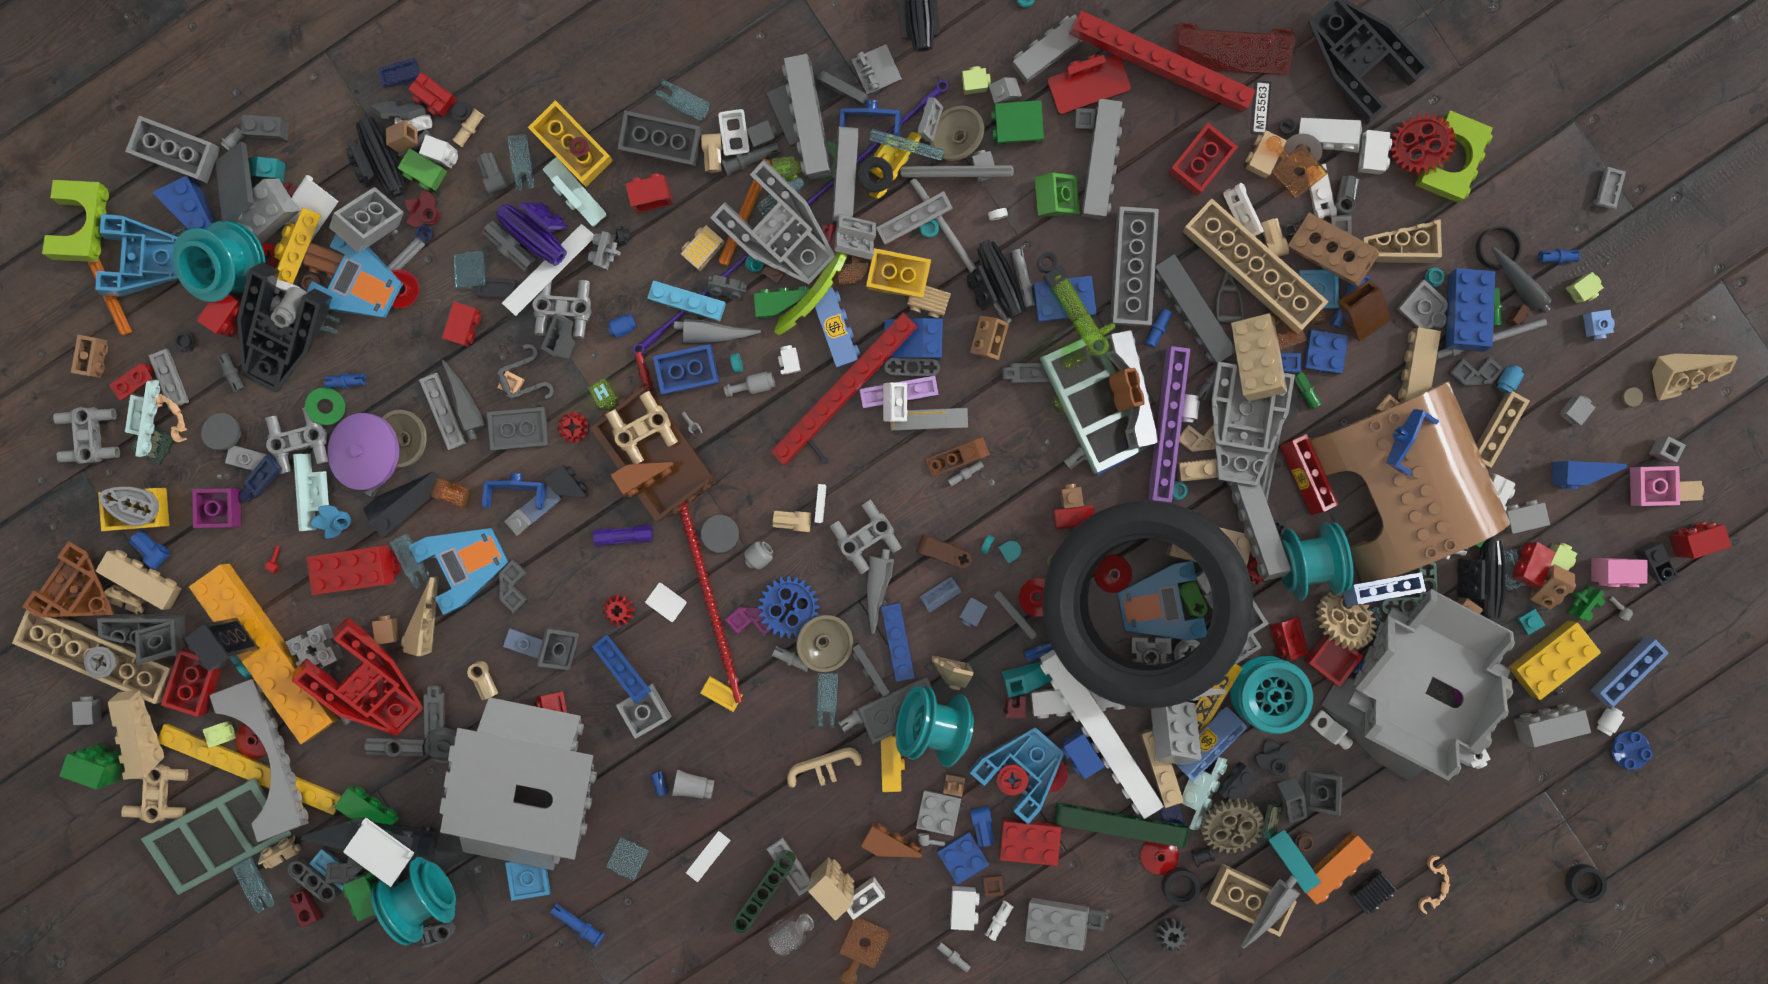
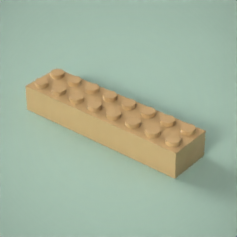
[1183,199,1329,334]
[12,610,174,704]

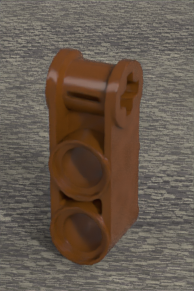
[916,534,972,568]

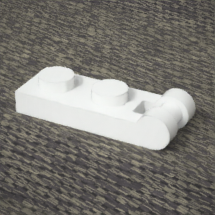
[1305,164,1337,219]
[1223,183,1264,236]

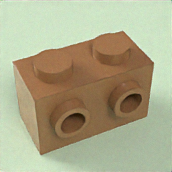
[970,316,1009,360]
[71,335,108,378]
[1530,564,1576,610]

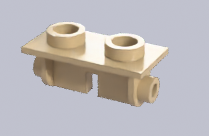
[104,584,147,614]
[258,835,301,869]

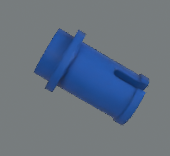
[650,771,669,797]

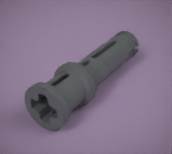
[721,141,780,177]

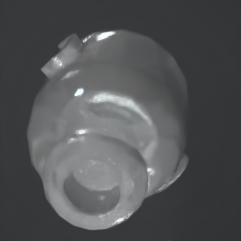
[768,914,814,957]

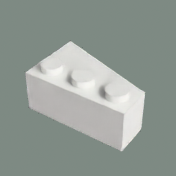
[1299,118,1362,153]

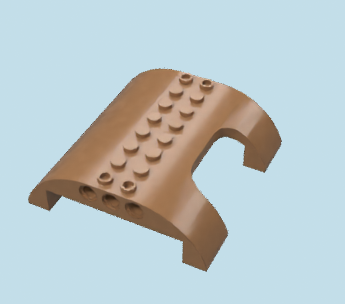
[1309,381,1510,583]

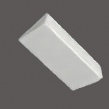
[883,383,907,421]

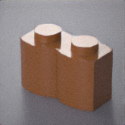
[1109,367,1145,412]

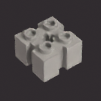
[286,623,345,669]
[1132,636,1172,665]

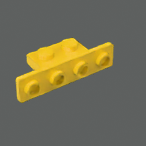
[869,132,922,199]
[274,207,321,284]
[881,734,905,792]

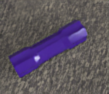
[593,525,653,546]

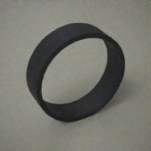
[1476,226,1522,270]

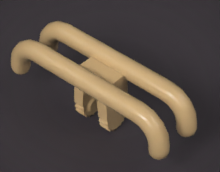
[787,747,862,788]

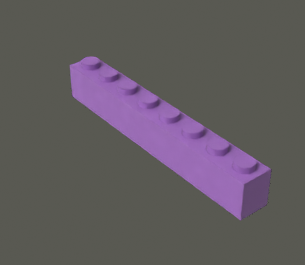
[1147,346,1190,503]

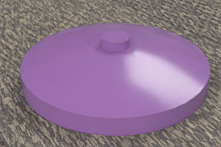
[328,413,399,490]

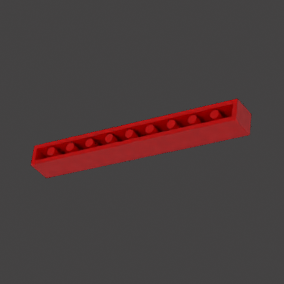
[1069,10,1256,112]

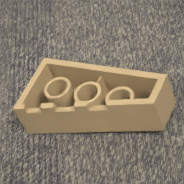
[1362,219,1442,263]
[108,690,164,780]

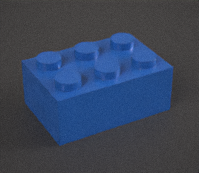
[1032,276,1096,323]
[653,344,720,396]

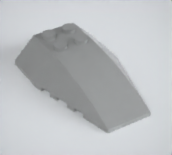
[1212,362,1295,486]

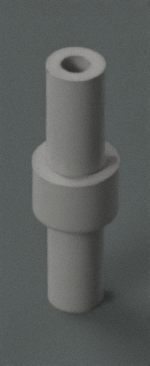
[948,460,984,487]
[936,942,971,972]

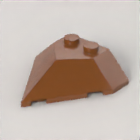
[22,541,114,617]

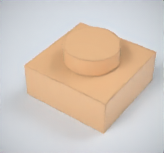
[498,371,525,394]

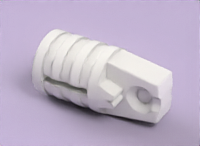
[395,114,432,131]

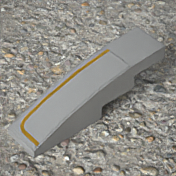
[890,408,968,431]

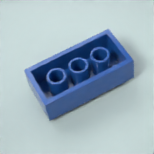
[1446,268,1495,352]

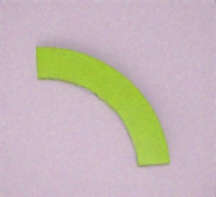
[774,251,848,335]

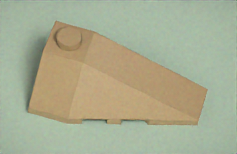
[401,576,439,656]

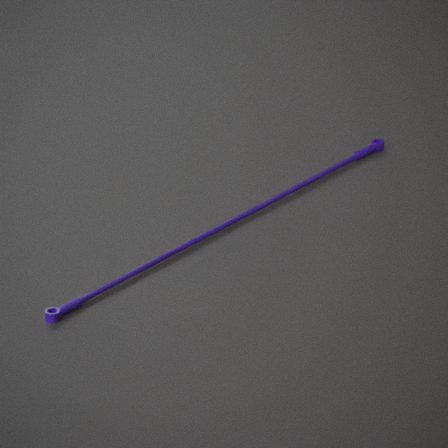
[633,80,948,354]

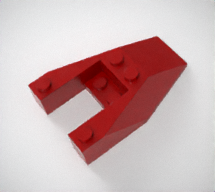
[292,617,424,735]

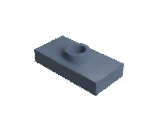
[520,486,563,524]
[920,576,962,613]
[503,628,543,659]

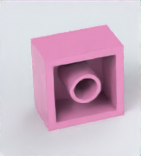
[1630,466,1680,506]
[1591,558,1647,587]

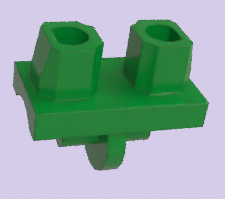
[1567,585,1605,622]

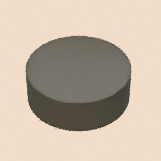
[1621,387,1643,407]

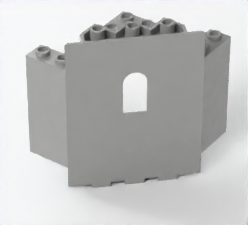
[1348,589,1515,781]
[439,697,597,870]

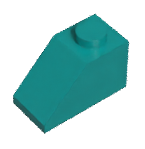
[248,157,285,182]

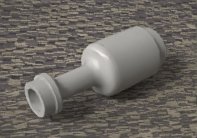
[724,371,775,397]

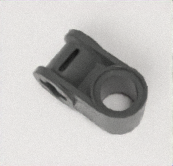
[420,921,456,949]

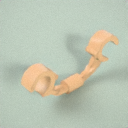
[156,394,187,442]
[1418,855,1450,914]

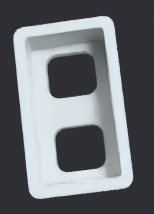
[718,109,749,156]

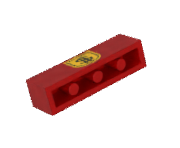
[1279,434,1339,515]

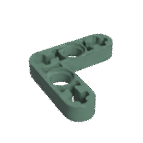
[1379,562,1437,615]

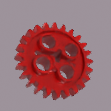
[1390,113,1456,176]

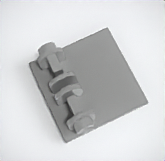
[851,44,902,95]

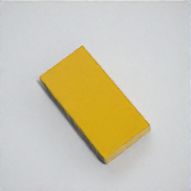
[700,676,743,712]

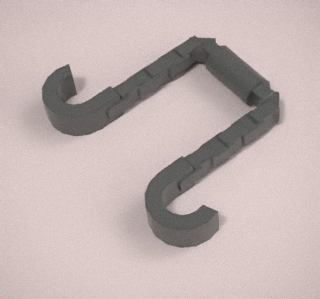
[497,344,554,400]

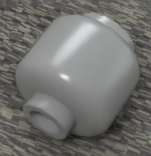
[744,541,773,570]

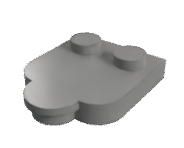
[1396,279,1448,329]

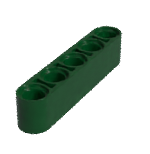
[732,850,796,934]

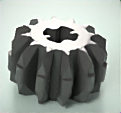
[1155,918,1189,952]

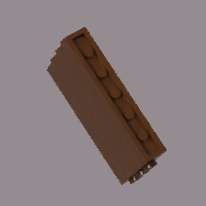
[590,386,715,522]

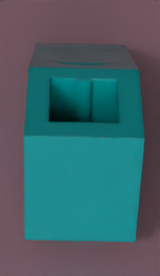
[1001,661,1053,698]

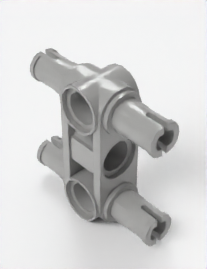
[533,280,592,339]
[53,407,120,464]
[265,407,329,474]
[829,500,902,574]

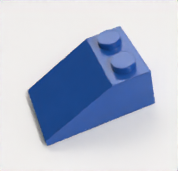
[884,318,943,359]
[1551,461,1627,489]

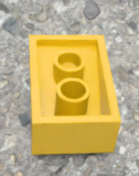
[866,248,931,298]

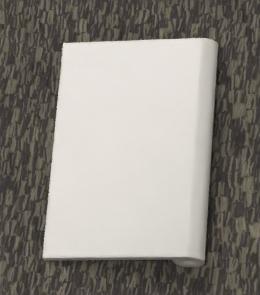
[284,175,339,243]
[343,818,414,887]

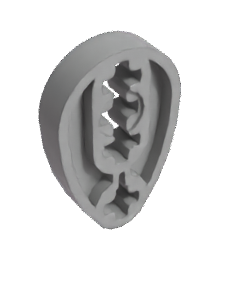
[99,487,159,526]

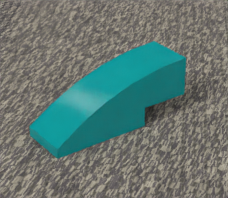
[1269,830,1321,894]

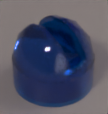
[416,225,433,242]

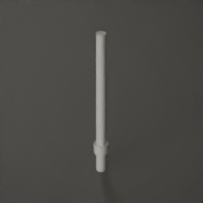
[1436,318,1547,359]

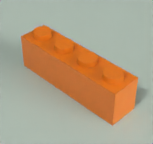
[1297,831,1373,905]

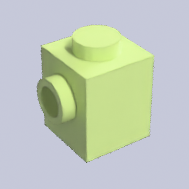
[962,66,991,95]
[1566,272,1604,303]
[1550,543,1577,571]
[203,720,236,748]

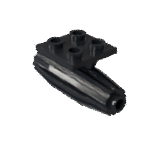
[898,0,940,52]
[346,117,406,198]
[967,239,1026,319]
[1457,537,1506,618]

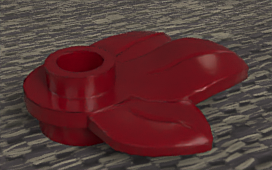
[405,189,440,227]

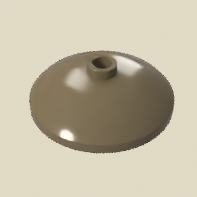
[930,106,984,161]
[382,410,427,468]
[796,615,853,672]

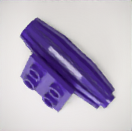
[497,202,568,266]

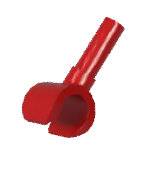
[265,546,280,574]

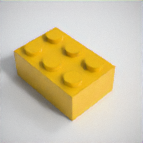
[98,488,170,531]

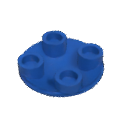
[1612,731,1652,770]

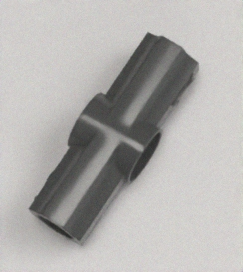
[482,221,536,272]
[364,737,426,757]

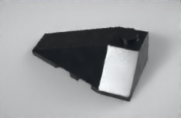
[363,472,446,538]

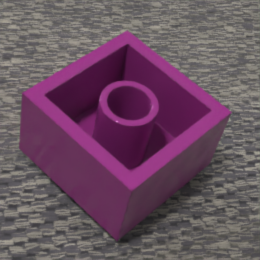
[192,488,241,528]

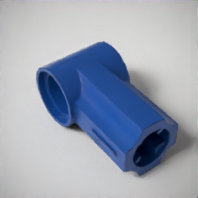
[129,530,170,569]
[970,806,995,847]

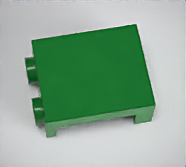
[991,100,1044,146]

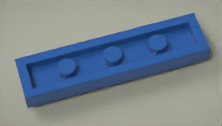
[881,603,915,682]
[592,634,651,704]

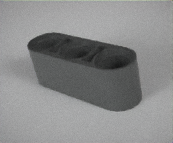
[288,857,341,903]

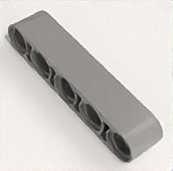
[832,126,858,223]

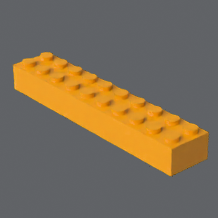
[189,563,340,744]

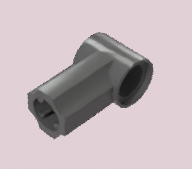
[476,152,508,194]
[1334,176,1359,215]

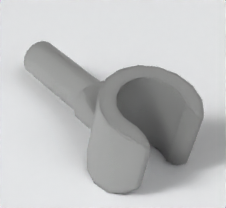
[681,412,702,437]
[1609,596,1633,621]
[918,833,945,847]

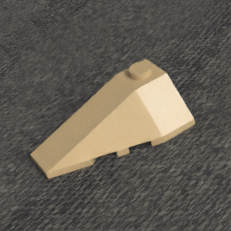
[1652,354,1738,401]
[931,655,974,690]

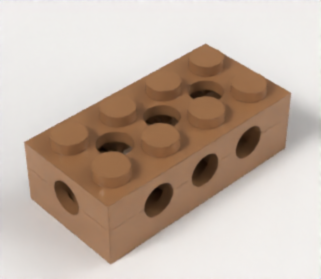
[1288,212,1379,287]

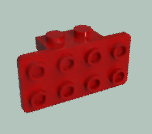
[1048,54,1131,114]

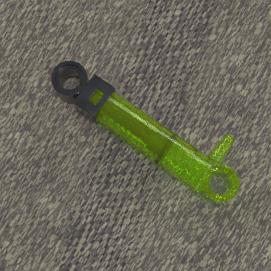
[1037,252,1116,357]

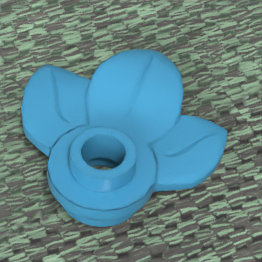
[311,505,351,539]

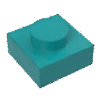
[1516,608,1545,635]

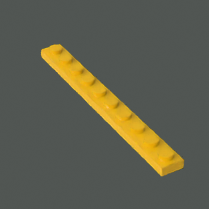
[158,724,342,815]

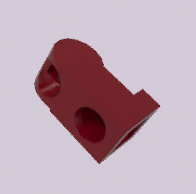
[289,888,324,928]

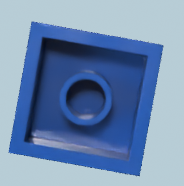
[1061,727,1105,779]

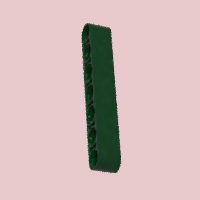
[1053,803,1189,847]

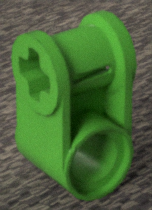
[1178,580,1208,617]

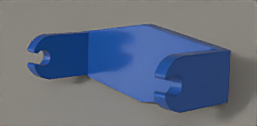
[840,100,902,138]
[1386,409,1439,476]
[482,473,546,510]

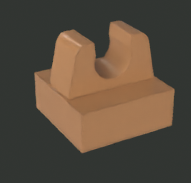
[943,773,965,797]

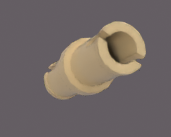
[452,109,484,147]

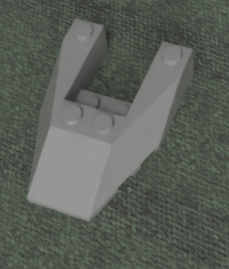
[710,159,835,284]

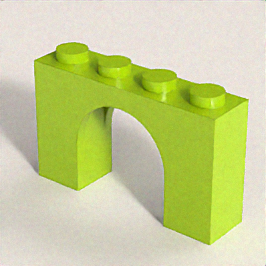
[1415,110,1493,203]
[42,180,109,262]

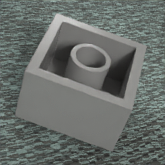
[616,683,672,739]

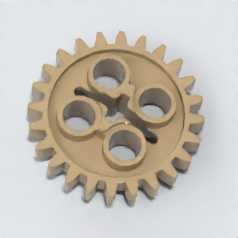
[1316,592,1377,650]

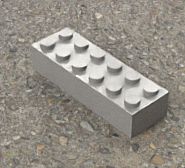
[782,54,833,180]
[1110,207,1159,327]

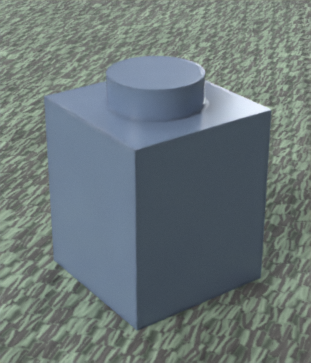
[959,596,988,627]

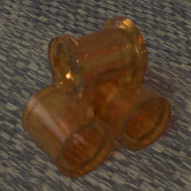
[429,477,471,508]

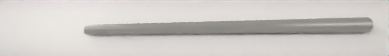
[910,178,1012,323]

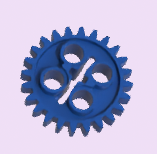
[757,576,820,639]

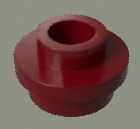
[569,137,589,157]

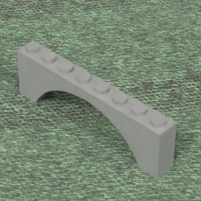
[209,679,309,842]

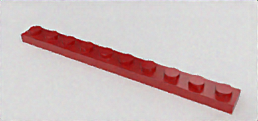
[771,313,918,466]

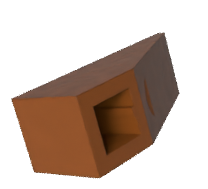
[926,437,990,477]
[611,462,674,498]
[861,823,923,858]

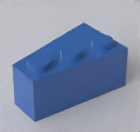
[152,175,217,230]

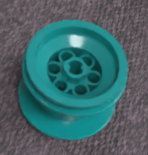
[172,221,265,302]
[1281,522,1353,601]
[1230,656,1313,734]
[896,686,974,767]
[371,857,456,946]

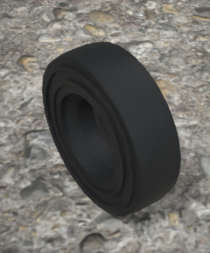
[858,157,893,193]

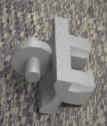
[588,231,621,270]

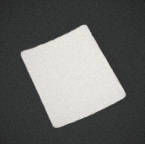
[645,583,687,622]

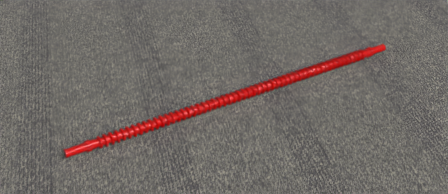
[635,352,743,703]

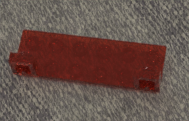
[1176,23,1296,74]

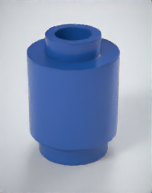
[607,313,637,339]

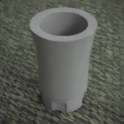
[271,287,307,328]
[672,769,714,799]

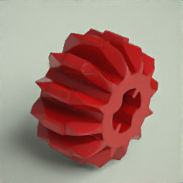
[602,594,635,627]

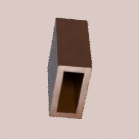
[1338,279,1391,342]

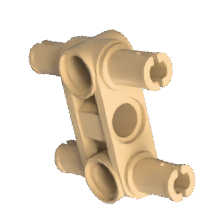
[605,391,678,464]
[121,764,188,823]

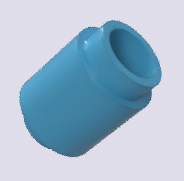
[1497,365,1524,393]

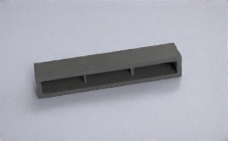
[1155,254,1236,365]

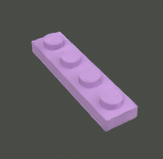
[860,376,939,408]

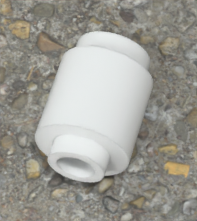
[1182,394,1200,423]
[1596,707,1625,736]

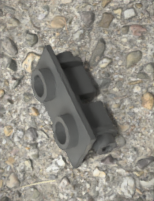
[705,274,747,300]

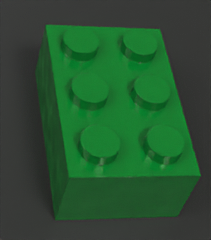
[59,744,125,790]

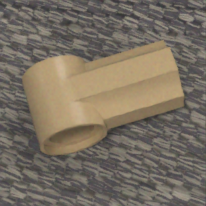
[701,133,723,173]
[1261,218,1289,257]
[773,511,812,532]
[467,661,498,701]

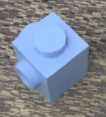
[1583,310,1615,340]

